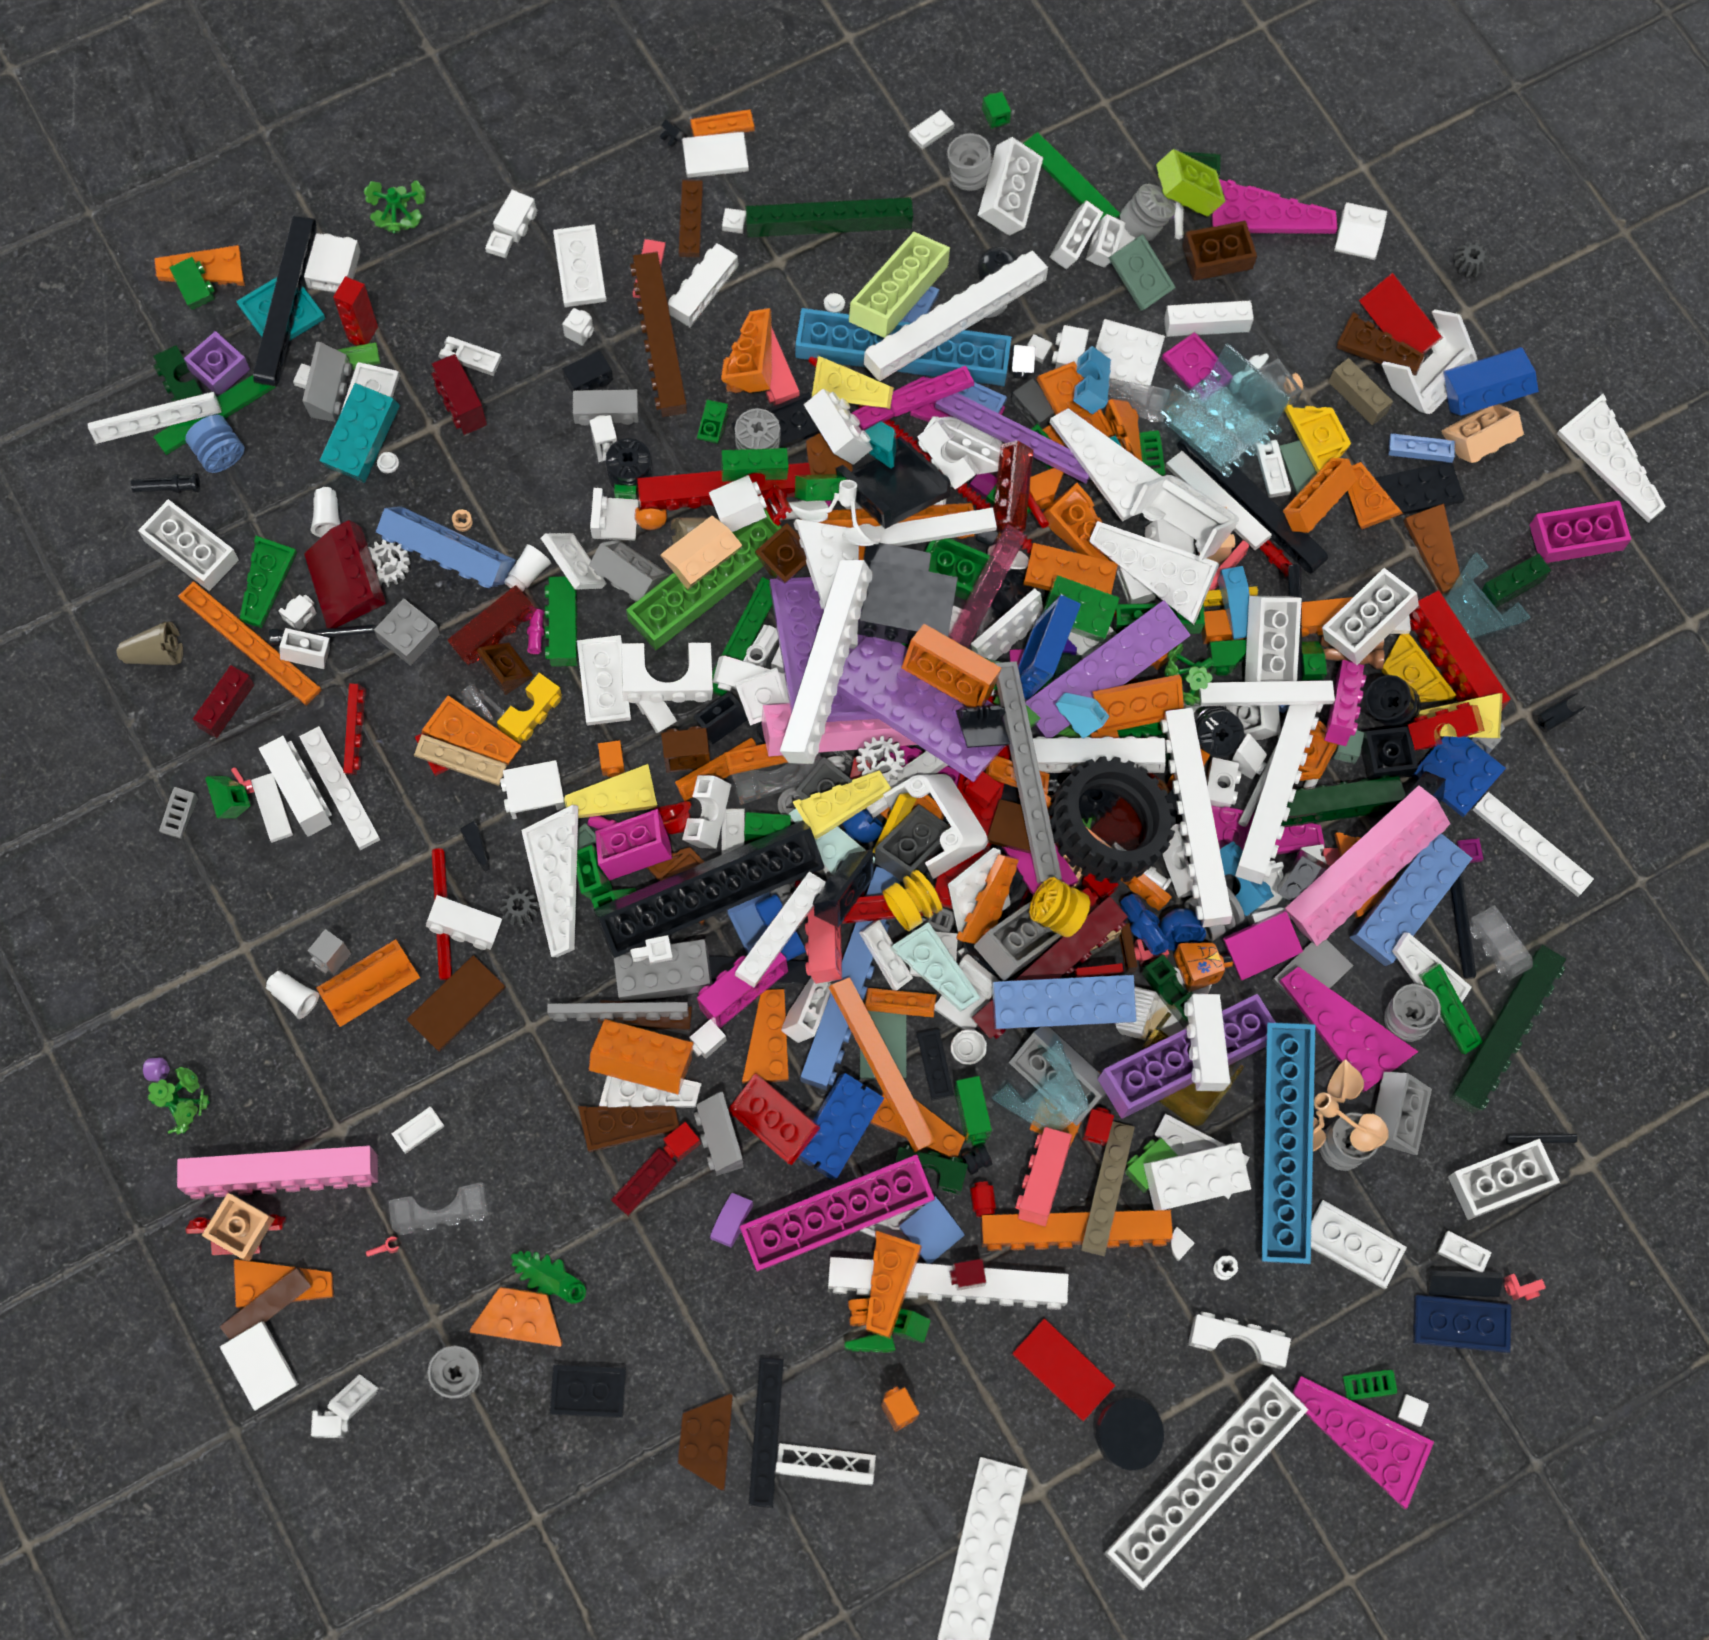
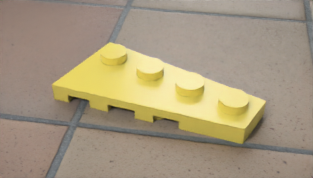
[812,356,894,409]
[1413,693,1502,738]
[564,764,657,818]
[793,770,891,840]

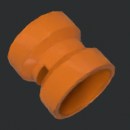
[848,1299,869,1326]

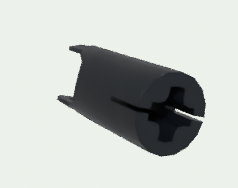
[1535,693,1586,732]

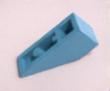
[1217,566,1250,640]

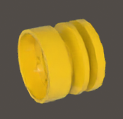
[883,870,942,931]
[1029,877,1090,937]

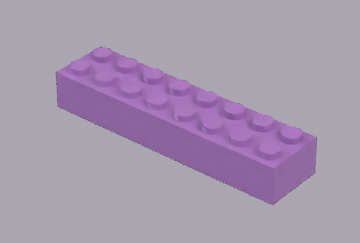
[1025,600,1191,738]
[1098,994,1276,1119]

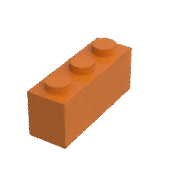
[881,1386,919,1432]

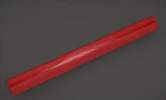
[432,848,452,980]

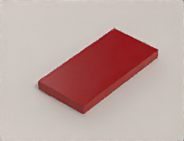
[1359,273,1443,354]
[728,1073,820,1165]
[1012,1319,1115,1422]

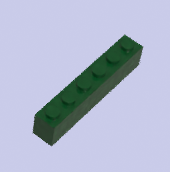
[1281,776,1405,827]

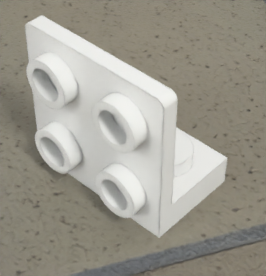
[590,488,639,541]

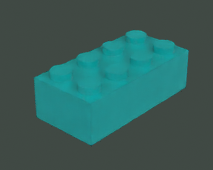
[319,383,400,483]

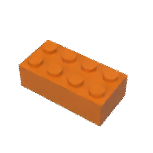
[902,624,1002,708]
[589,1019,694,1095]

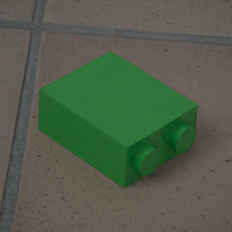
[954,1076,992,1146]

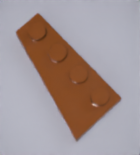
[1403,504,1463,595]

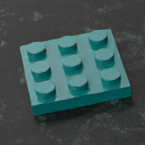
[236,277,325,341]

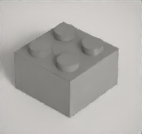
[374,599,440,666]

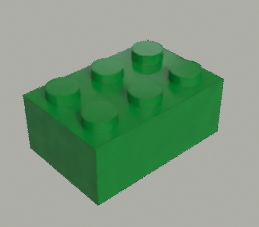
[925,538,995,604]
[1042,575,1120,643]

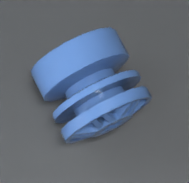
[185,415,244,473]

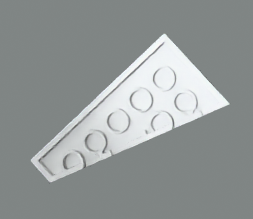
[1557,394,1666,523]
[1050,408,1162,522]
[794,519,859,649]
[1089,521,1219,625]
[521,805,578,957]

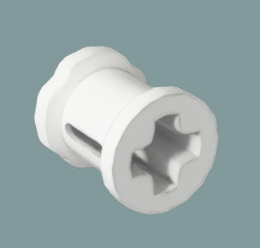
[1213,1256,1238,1280]

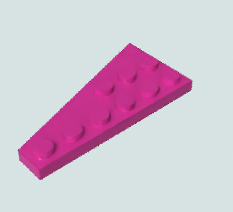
[1211,179,1337,233]
[1211,806,1325,855]
[1279,966,1418,1092]
[1292,1376,1434,1510]

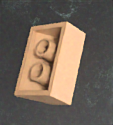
[1441,404,1524,463]
[660,516,742,590]

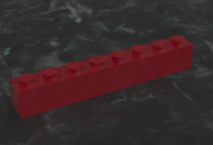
[971,896,1128,1039]

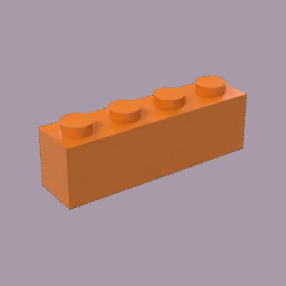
[1283,458,1357,533]

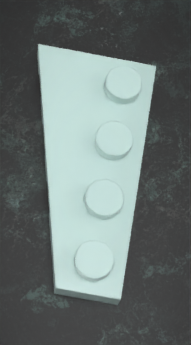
[789,809,875,876]

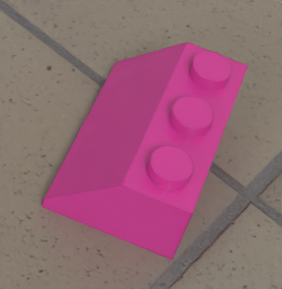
[595,809,672,881]

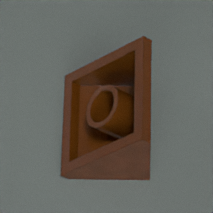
[755,523,807,584]
[477,642,534,695]

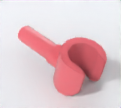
[231,768,254,794]
[366,1237,399,1257]

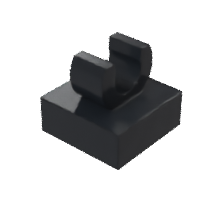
[660,119,688,147]

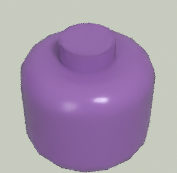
[143,1058,170,1081]

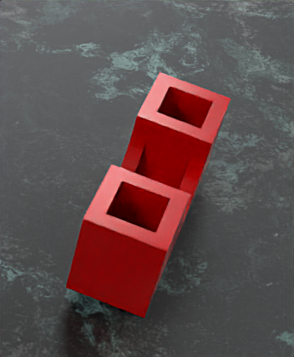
[1408,702,1485,750]

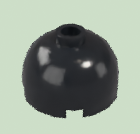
[978,246,1017,281]

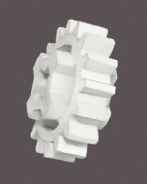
[368,540,411,587]
[856,736,905,784]

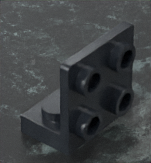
[979,569,1045,619]

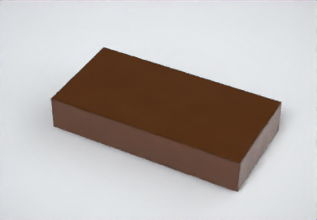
[1119,923,1138,974]

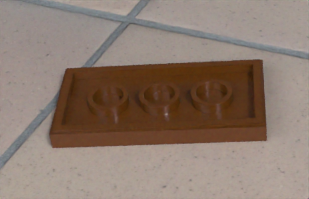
[406,955,506,1052]

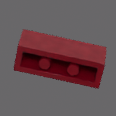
[193,665,254,739]

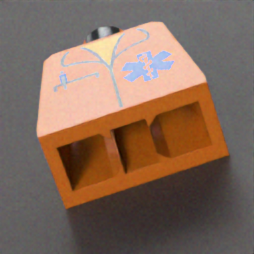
[1174,943,1233,992]

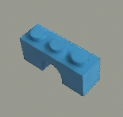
[1074,346,1111,414]
[1220,841,1274,916]

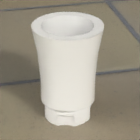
[311,487,340,537]
[504,544,551,594]
[266,971,319,1019]

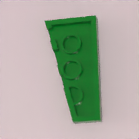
[240,535,297,628]

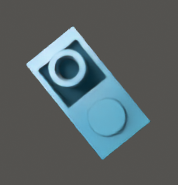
[1056,693,1109,739]

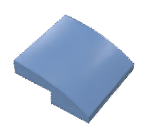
[899,1196,965,1264]

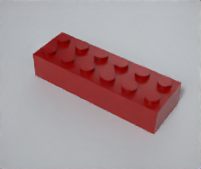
[1409,590,1511,712]

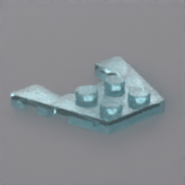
[1445,552,1531,639]
[992,1040,1090,1131]

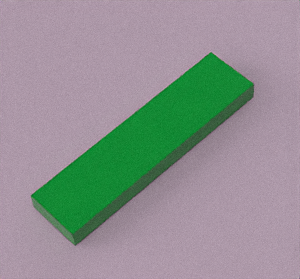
[1419,963,1483,1054]

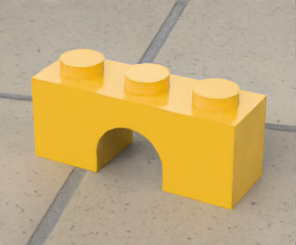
[497,673,562,744]

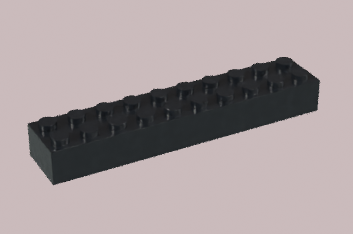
[593,821,825,958]

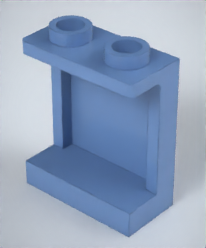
[727,892,770,955]

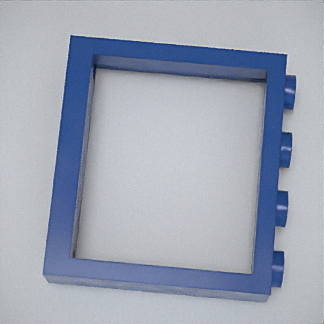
[1018,595,1081,700]

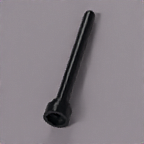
[269,625,376,647]

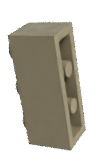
[1329,358,1393,426]

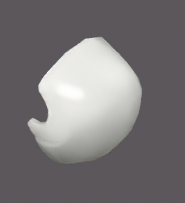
[950,1029,987,1065]

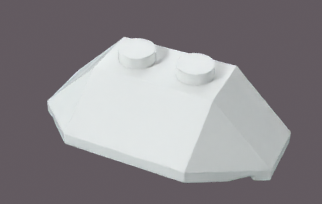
[924,416,1009,475]

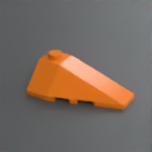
[721,308,772,393]
[1104,399,1142,461]
[1043,483,1114,562]

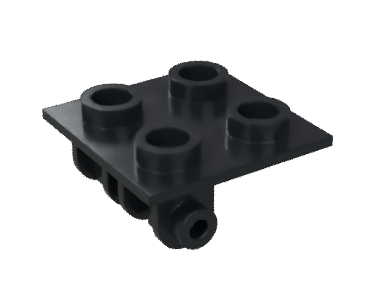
[956,705,1010,748]

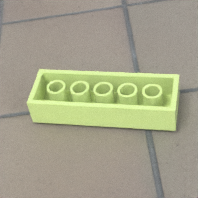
[849,232,950,338]

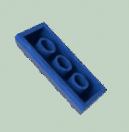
[1443,347,1539,416]

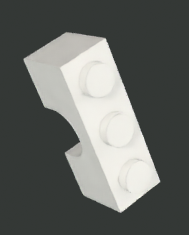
[917,419,980,490]
[682,775,731,849]
[1163,824,1195,897]

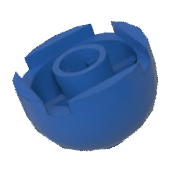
[842,809,884,843]
[1159,908,1206,951]

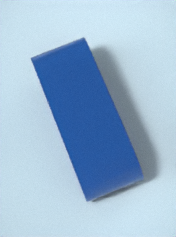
[755,894,806,961]

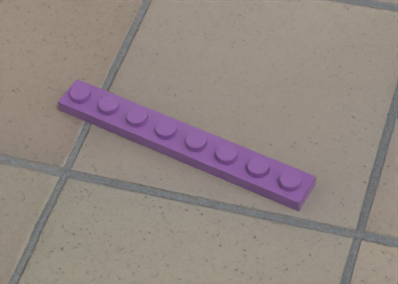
[935,393,1090,483]

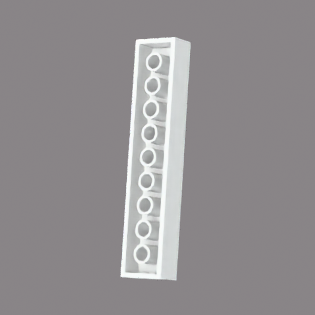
[1104,1375,1308,1590]

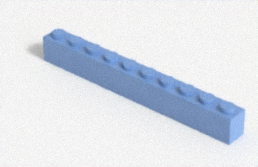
[800,866,904,1091]

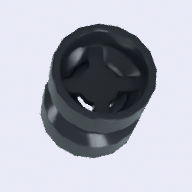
[961,1144,993,1175]

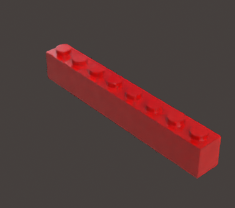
[637,463,811,511]

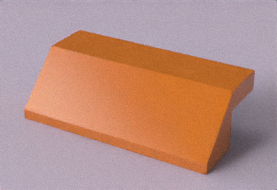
[316,939,420,1027]

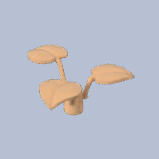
[1313,1060,1389,1152]

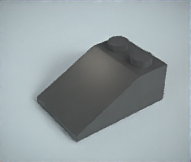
[875,804,951,882]

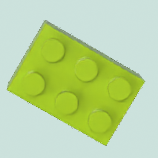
[1156,149,1225,217]

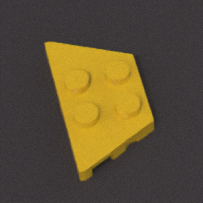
[1284,405,1351,473]
[1381,634,1456,703]

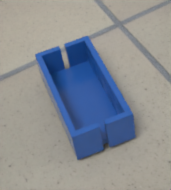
[798,1073,884,1180]

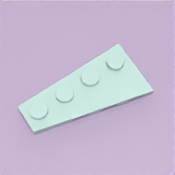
[890,922,980,1012]

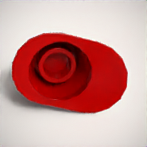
[651,801,691,834]

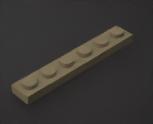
[1081,1122,1135,1256]

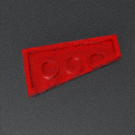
[343,683,366,775]

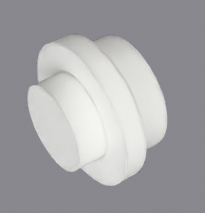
[824,293,845,313]
[377,452,399,473]

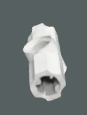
[743,625,779,667]

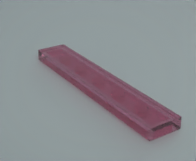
[948,524,1026,648]

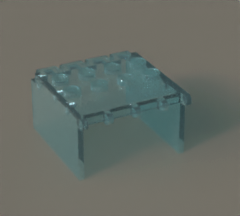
[1161,343,1291,477]

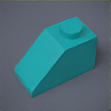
[865,421,896,468]

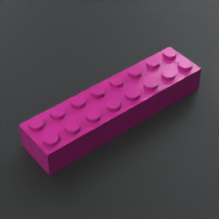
[740,1155,935,1271]

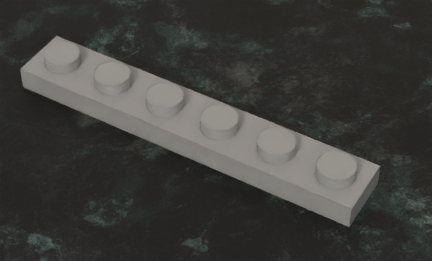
[547,1002,688,1022]

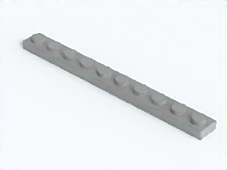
[996,661,1062,884]

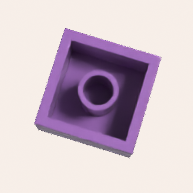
[184,331,250,396]

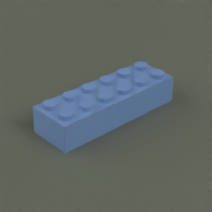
[376,506,516,588]
[1349,833,1473,966]
[992,975,1136,1029]

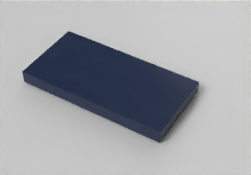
[1413,1295,1511,1353]

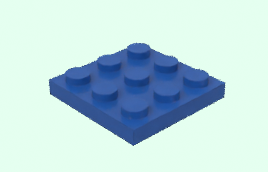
[1413,736,1506,817]

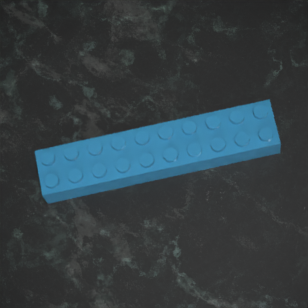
[795,308,1012,386]
[1262,1023,1315,1264]

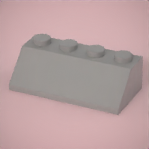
[1009,1026,1106,1126]

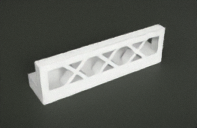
[776,1443,876,1486]

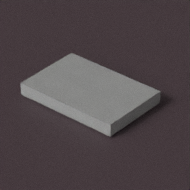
[1272,939,1353,1004]

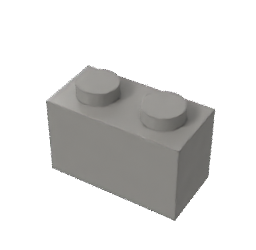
[308,929,351,975]

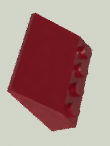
[304,520,386,629]

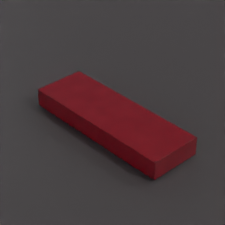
[611,1148,677,1217]

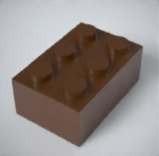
[1182,220,1257,281]

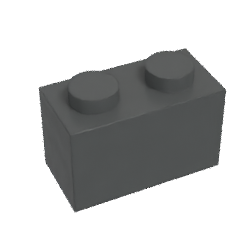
[1011,378,1055,429]

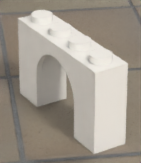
[621,643,713,703]

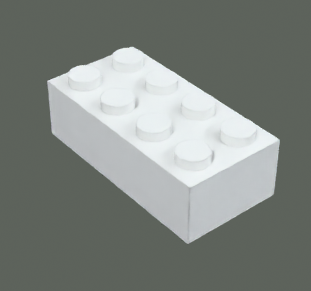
[978,137,1043,236]
[138,500,239,591]
[1322,568,1419,665]
[1245,596,1302,682]
[259,736,332,837]
[1448,1139,1560,1220]
[1143,1143,1251,1210]

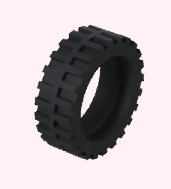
[1048,756,1176,883]

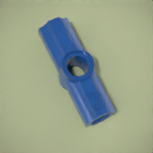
[1120,894,1169,955]

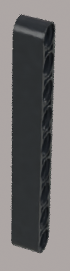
[253,216,317,386]
[1177,429,1328,574]

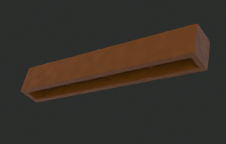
[630,251,687,417]

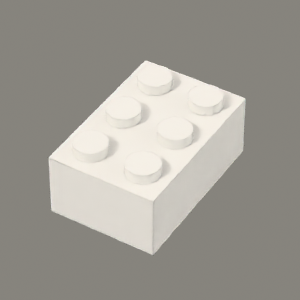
[804,389,873,465]

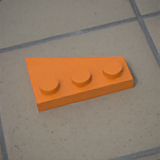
[1348,462,1403,529]

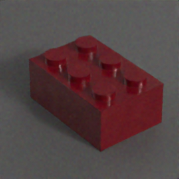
[431,354,487,435]

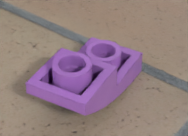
[710,1193,753,1247]

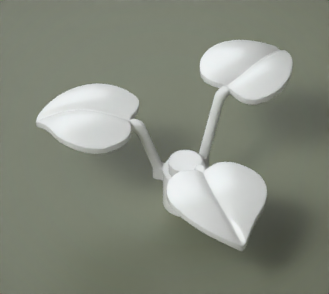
[790,480,881,546]

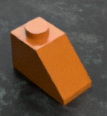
[1024,468,1064,509]

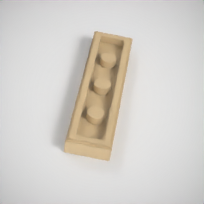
[414,734,507,786]

